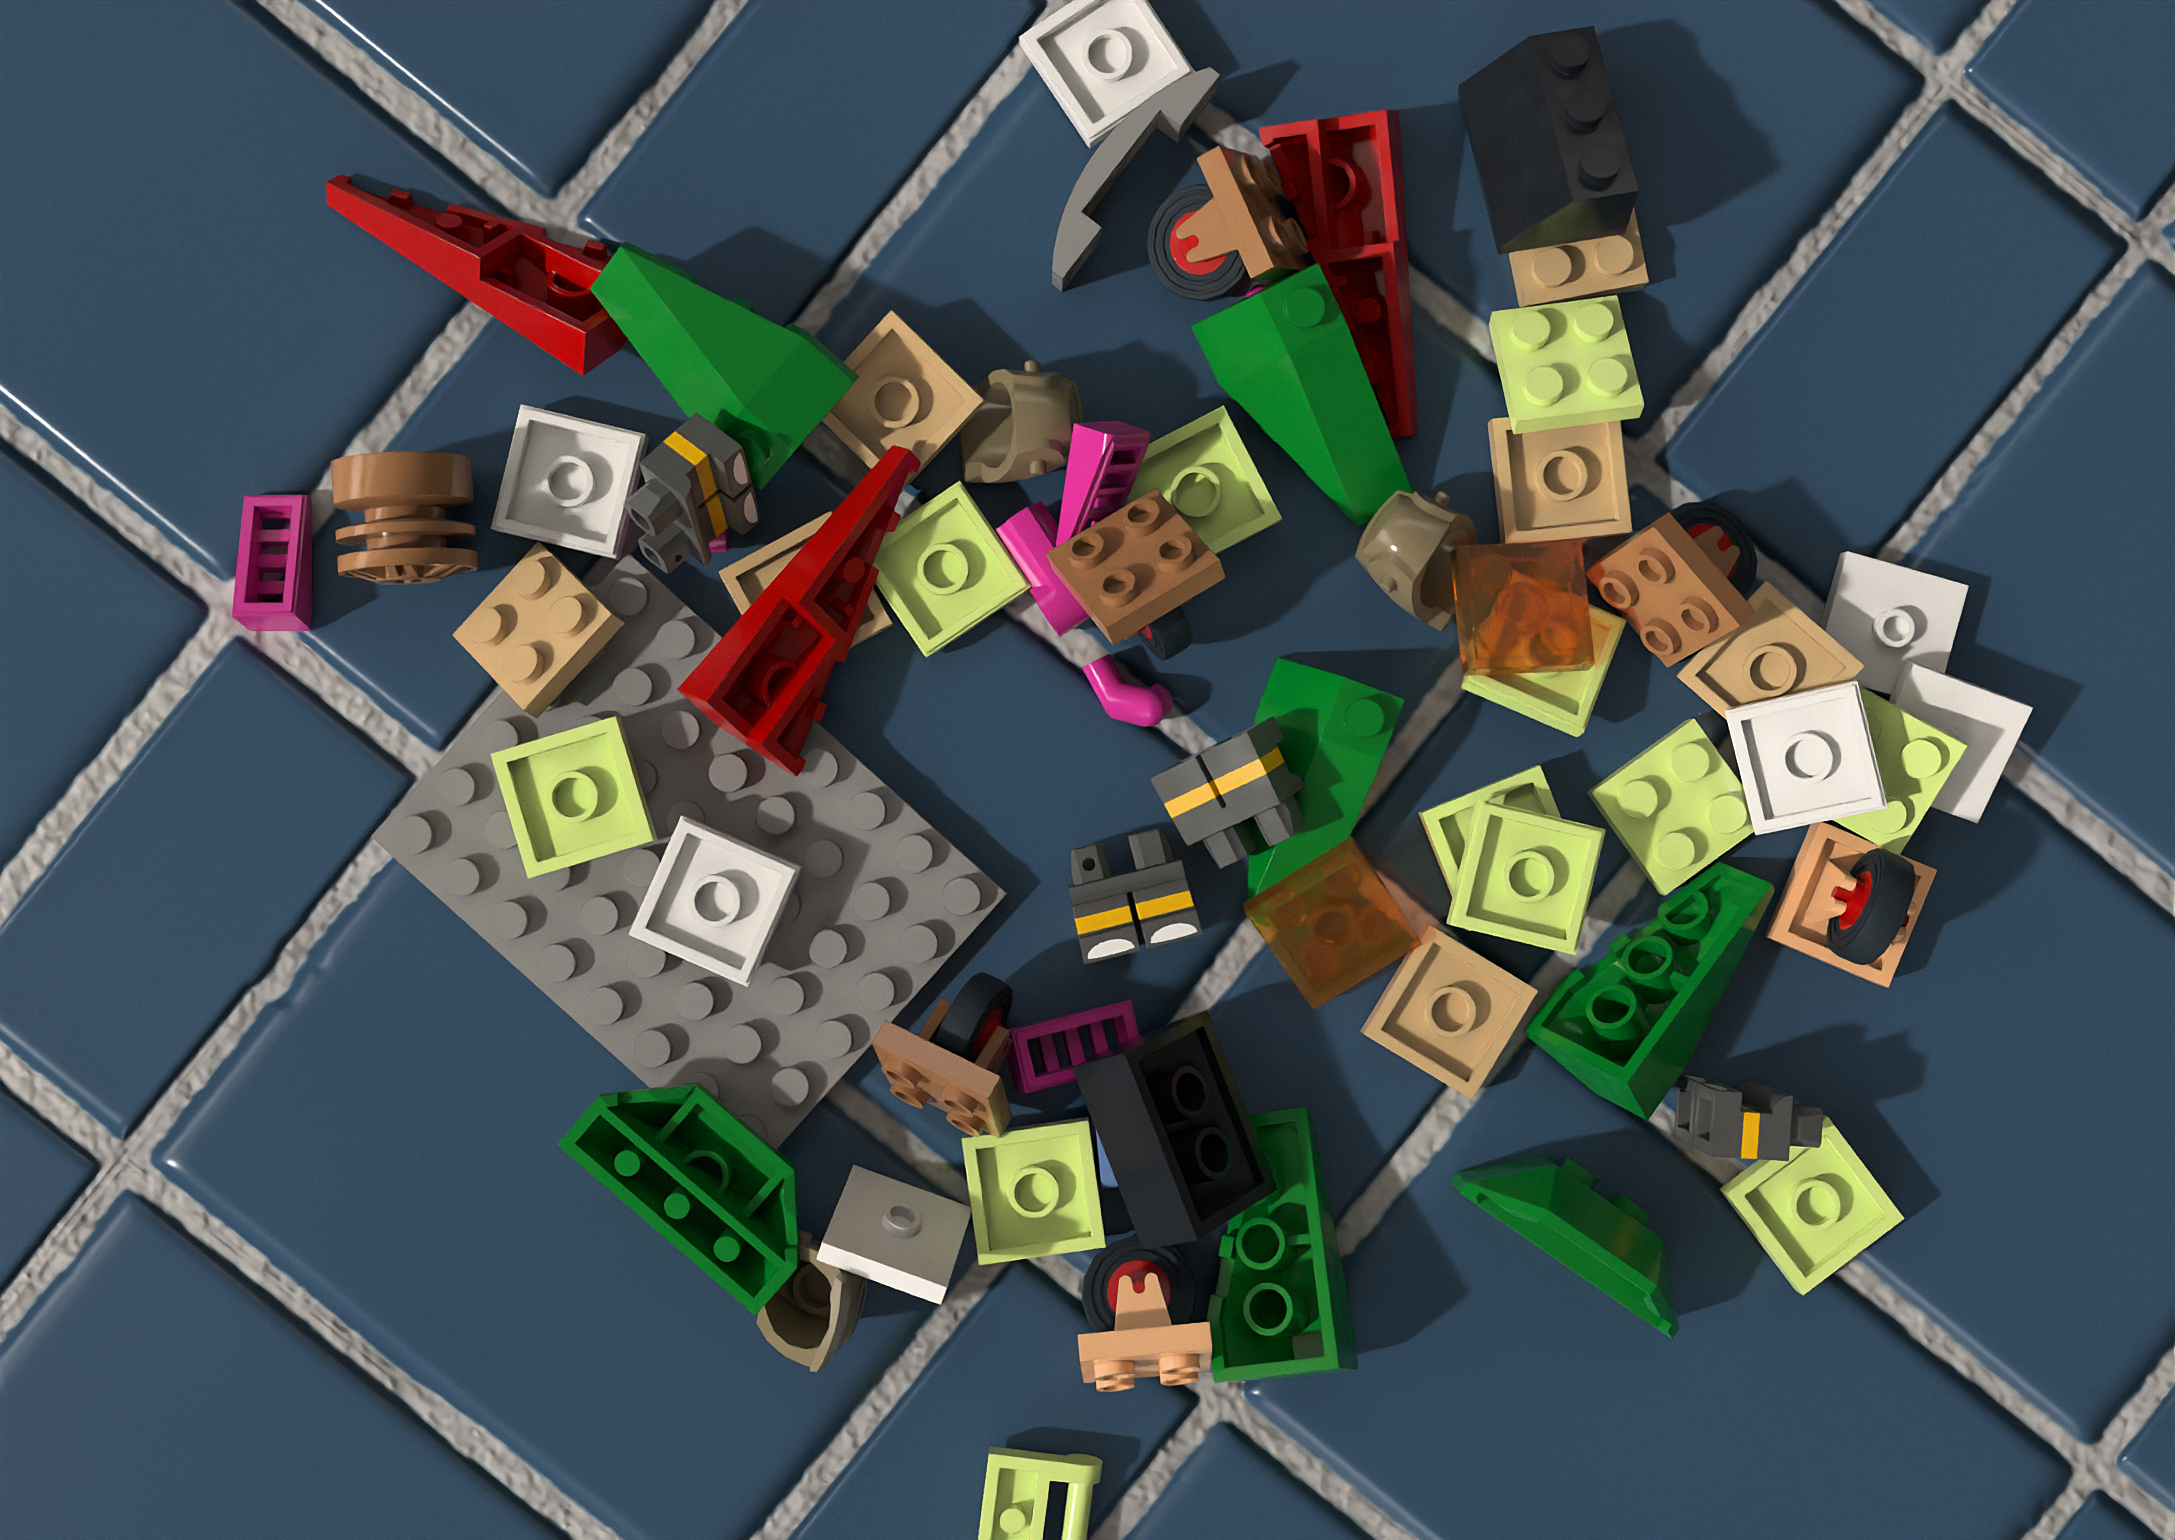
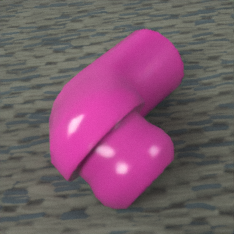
[1082,654,1173,727]

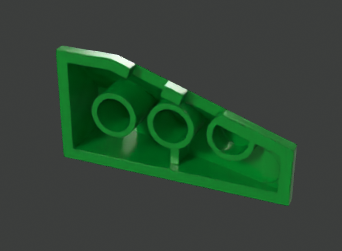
[590,241,859,490]
[1190,263,1413,527]
[1246,657,1405,938]
[1524,861,1775,1121]
[1207,1106,1359,1383]

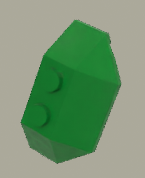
[557,1082,800,1316]
[1449,1155,1679,1339]

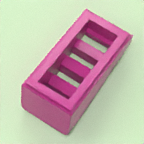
[1056,421,1151,547]
[232,495,313,631]
[1006,1000,1139,1094]

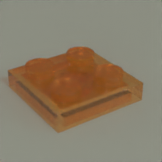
[1450,541,1595,676]
[1243,836,1422,1010]

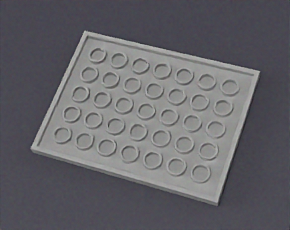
[371,553,1007,1149]

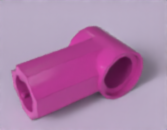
[996,500,1090,637]

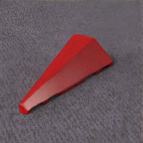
[1259,109,1418,438]
[326,174,627,376]
[677,445,921,777]

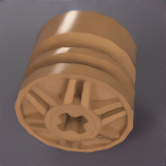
[331,451,478,585]

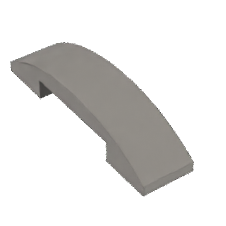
[1052,67,1220,292]

